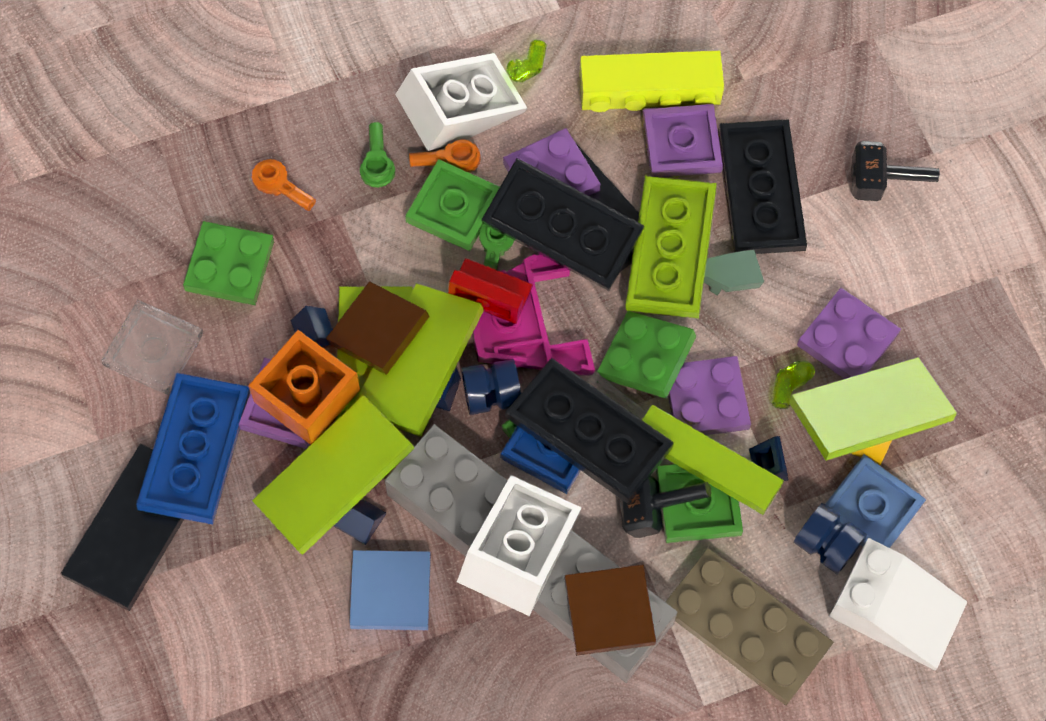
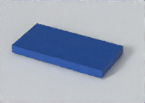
[136,373,250,525]

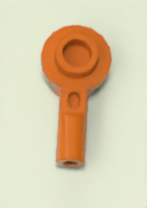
[409,139,481,173]
[252,159,316,211]

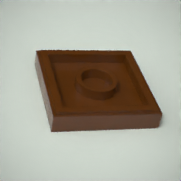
[326,281,430,375]
[564,565,656,656]

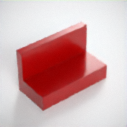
[448,258,533,324]

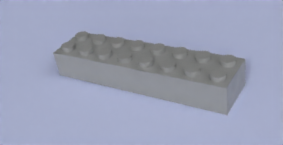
[385,424,678,683]

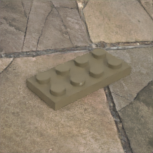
[665,548,834,706]

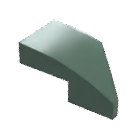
[704,250,764,296]

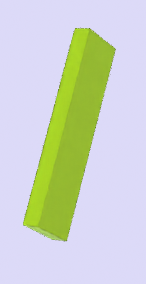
[642,405,784,515]

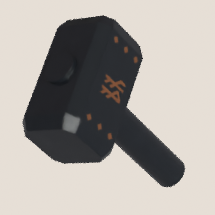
[851,141,940,201]
[620,476,712,538]

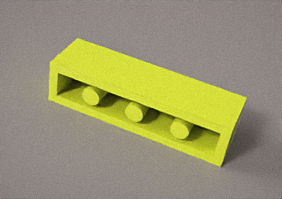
[579,50,724,112]

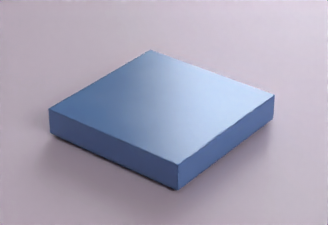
[826,455,926,548]
[350,550,431,630]

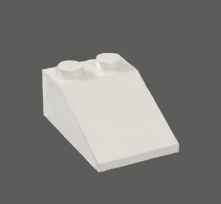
[395,53,527,151]
[457,475,581,616]
[829,538,967,670]

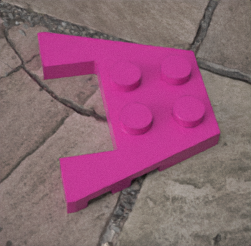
[472,254,595,376]

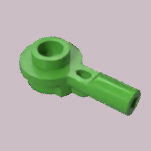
[360,122,396,188]
[479,224,515,270]

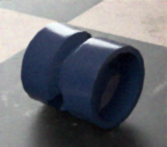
[461,359,521,415]
[793,503,867,575]

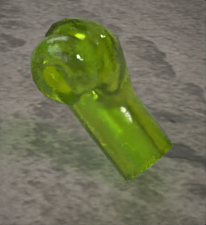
[506,40,547,83]
[772,361,815,409]

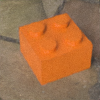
[248,330,360,445]

